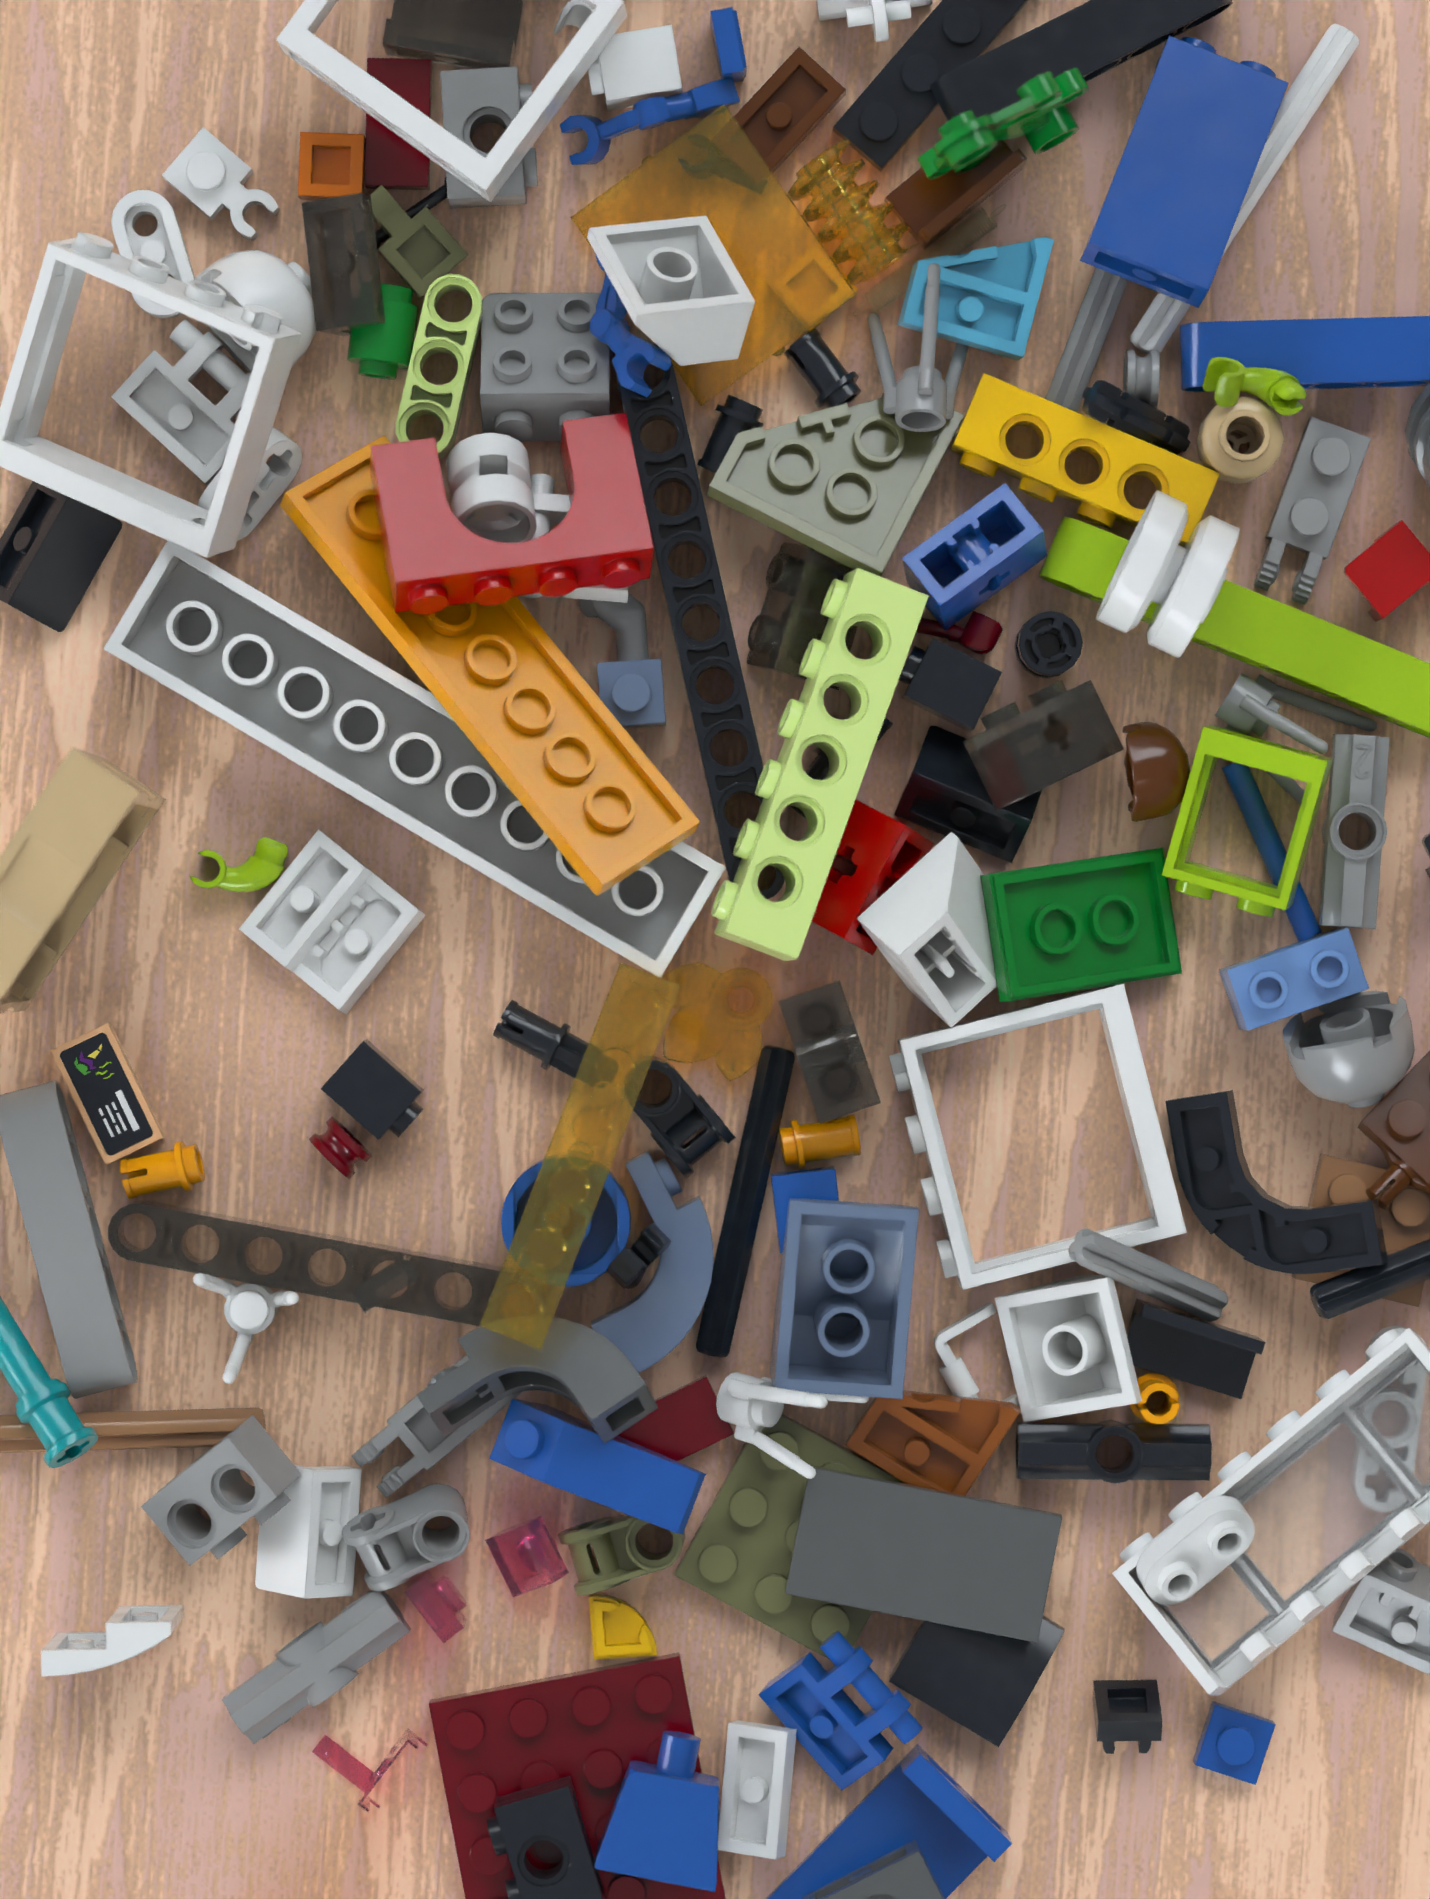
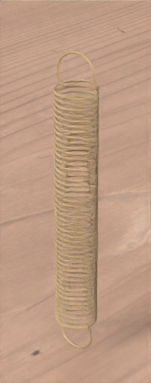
[853,204,1006,316]

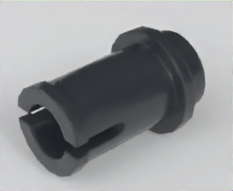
[784,329,861,408]
[697,395,764,473]

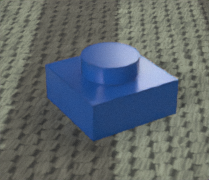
[1193,1701,1276,1785]

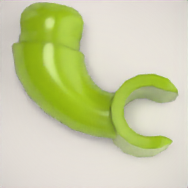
[1202,357,1307,416]
[190,837,288,892]

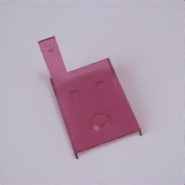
[312,1728,428,1812]

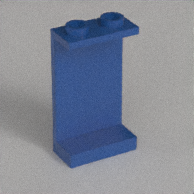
[1080,36,1288,308]
[766,1744,1012,1899]

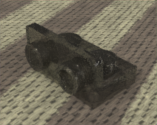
[747,542,858,690]

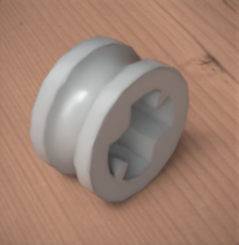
[1123,349,1160,408]

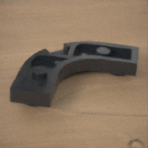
[1165,1090,1388,1274]

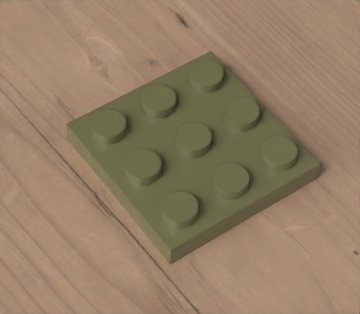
[675,1414,905,1660]

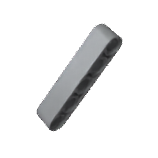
[0,1080,138,1399]

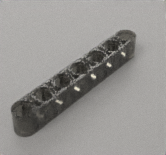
[108,1201,546,1327]

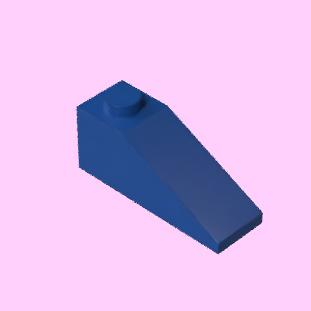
[489,1399,706,1534]

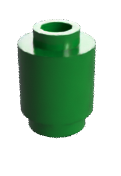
[347,283,418,380]

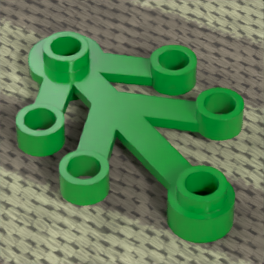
[917,68,1089,180]

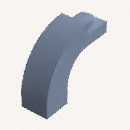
[591,1150,713,1373]

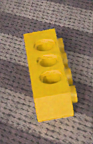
[950,373,1220,548]

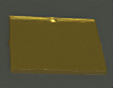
[571,104,857,406]

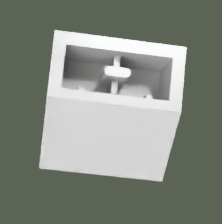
[857,832,997,1028]

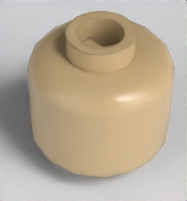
[1196,396,1284,484]

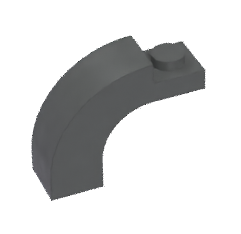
[417,1316,658,1444]

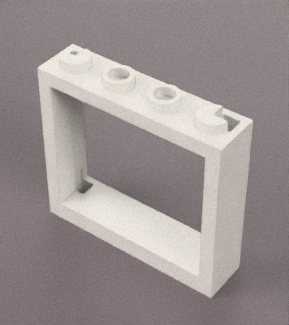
[276,0,627,203]
[0,233,302,558]
[889,983,1187,1290]

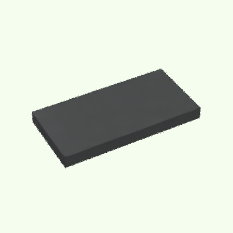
[785,1466,1062,1643]

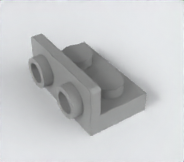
[1332,1548,1430,1675]

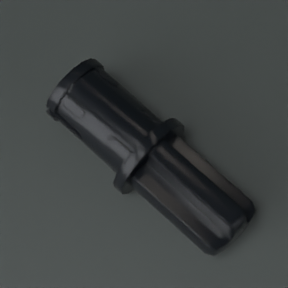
[493,1000,620,1092]

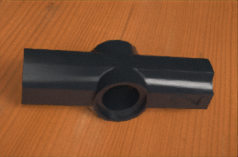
[1015,1420,1212,1484]

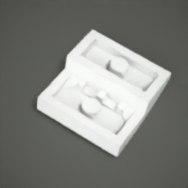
[239,829,426,1014]
[41,1605,184,1677]

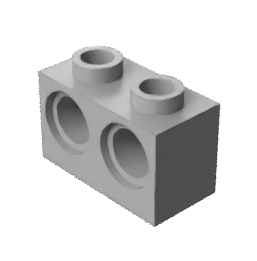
[141,1415,301,1566]

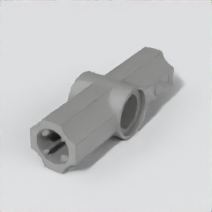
[1319,734,1390,929]
[222,1590,411,1744]

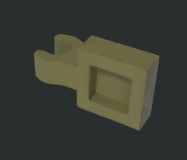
[360,185,468,299]

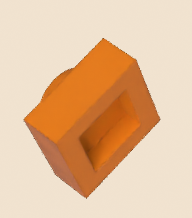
[298,132,366,202]

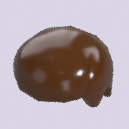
[1123,722,1190,822]

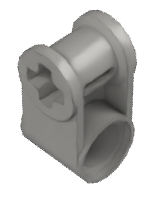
[341,1484,470,1592]

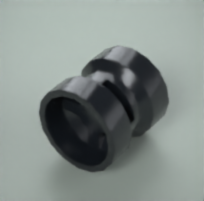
[1014,611,1083,679]

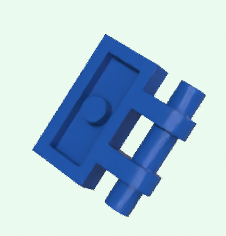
[759,1631,923,1790]

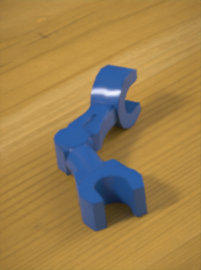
[560,77,740,165]
[590,253,672,397]

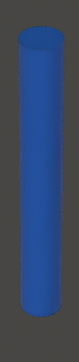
[1222,762,1322,942]

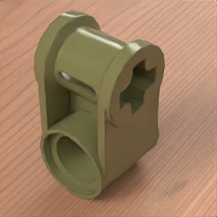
[558,1514,686,1596]

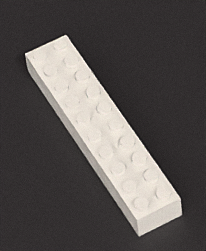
[104,541,726,978]

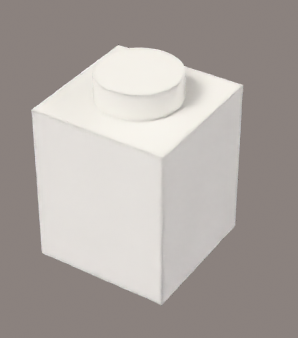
[588,25,682,111]

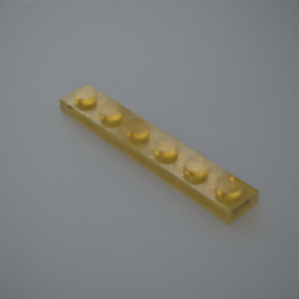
[480,962,681,1350]

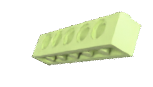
[711,568,929,961]

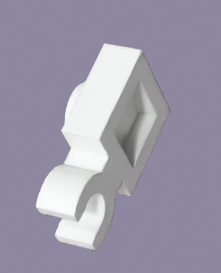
[162,127,280,241]

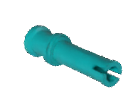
[0,1296,98,1468]

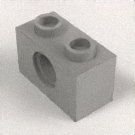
[440,66,538,209]

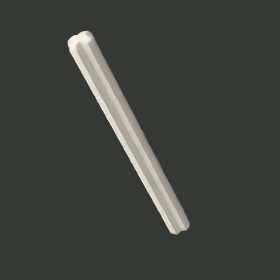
[1130,23,1359,354]

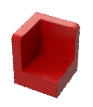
[1344,520,1430,622]

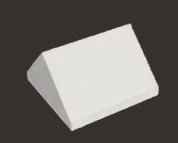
[995,1275,1142,1422]

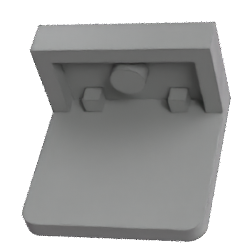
[480,293,610,443]

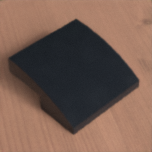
[889,1616,1065,1747]

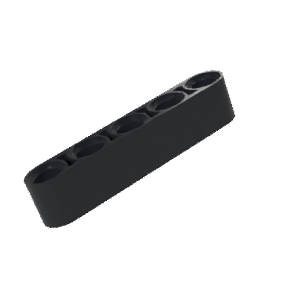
[930,0,1233,121]

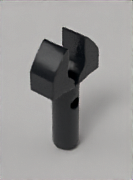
[606,1223,672,1289]

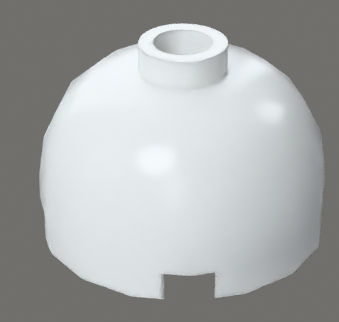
[195,250,316,372]

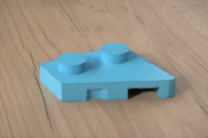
[897,237,1054,361]

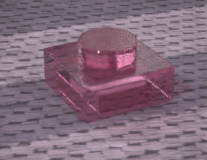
[485,1516,569,1597]
[404,1570,467,1643]

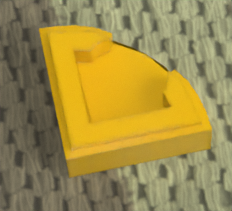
[589,1594,657,1660]

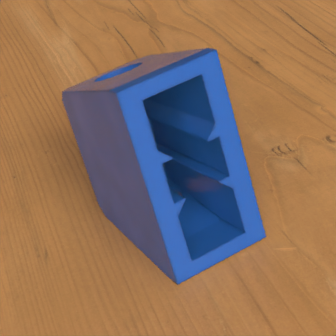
[594,1731,719,1892]

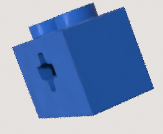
[902,483,1047,631]

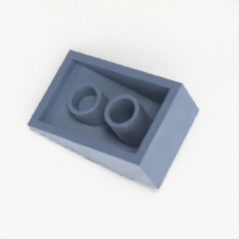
[770,1198,919,1399]

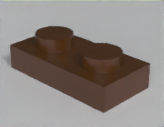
[712,47,846,188]

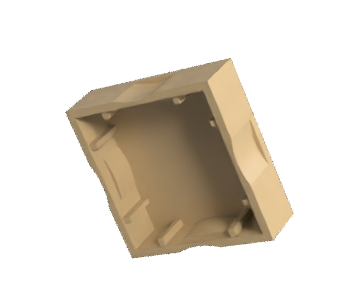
[0,747,166,1014]

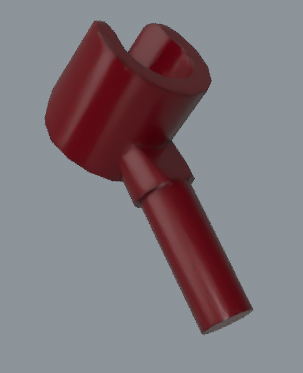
[916,611,1003,655]

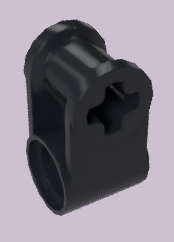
[623,1056,736,1178]

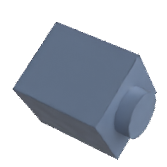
[597,658,666,729]

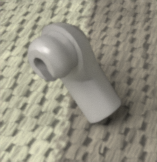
[578,593,649,661]

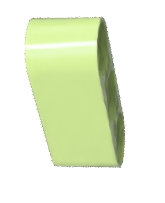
[396,274,483,460]

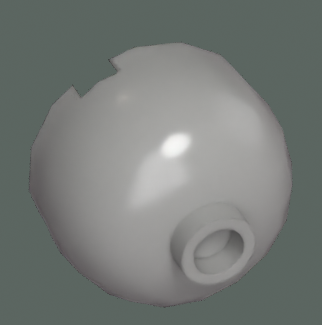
[1283,990,1415,1108]

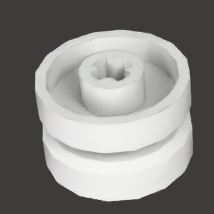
[1095,490,1240,658]

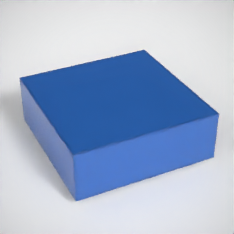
[710,7,747,83]

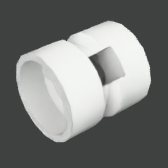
[446,433,537,543]

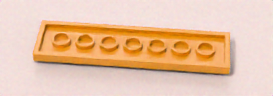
[280,435,700,896]

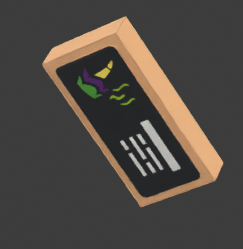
[50,1022,165,1166]

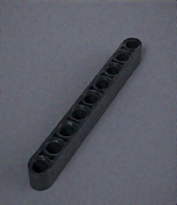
[616,342,785,899]

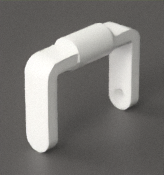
[934,1302,1020,1406]

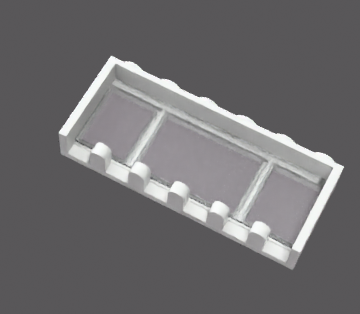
[1112,1328,1430,1696]

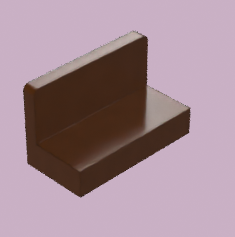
[884,140,1027,249]

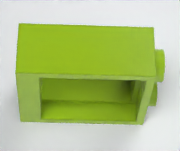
[1162,724,1333,917]

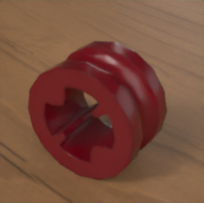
[309,1116,372,1179]

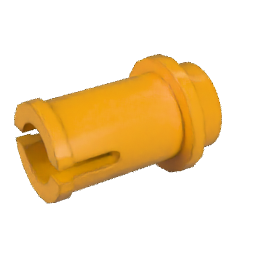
[779,1114,861,1170]
[120,1141,205,1199]
[1129,1373,1180,1424]

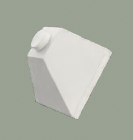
[587,215,755,366]

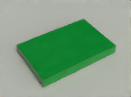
[980,848,1182,1002]

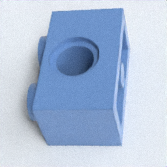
[1219,928,1369,1031]

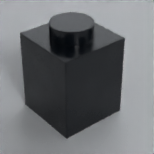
[899,638,1002,732]
[321,1040,424,1140]

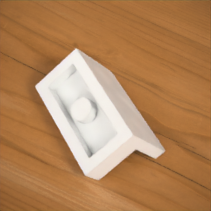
[255,1465,362,1599]

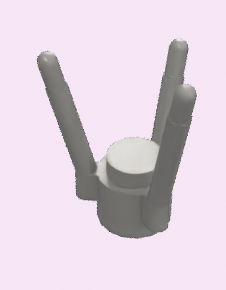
[867,263,969,432]
[1215,673,1377,805]

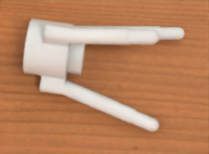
[193,1273,299,1384]
[716,1372,869,1479]

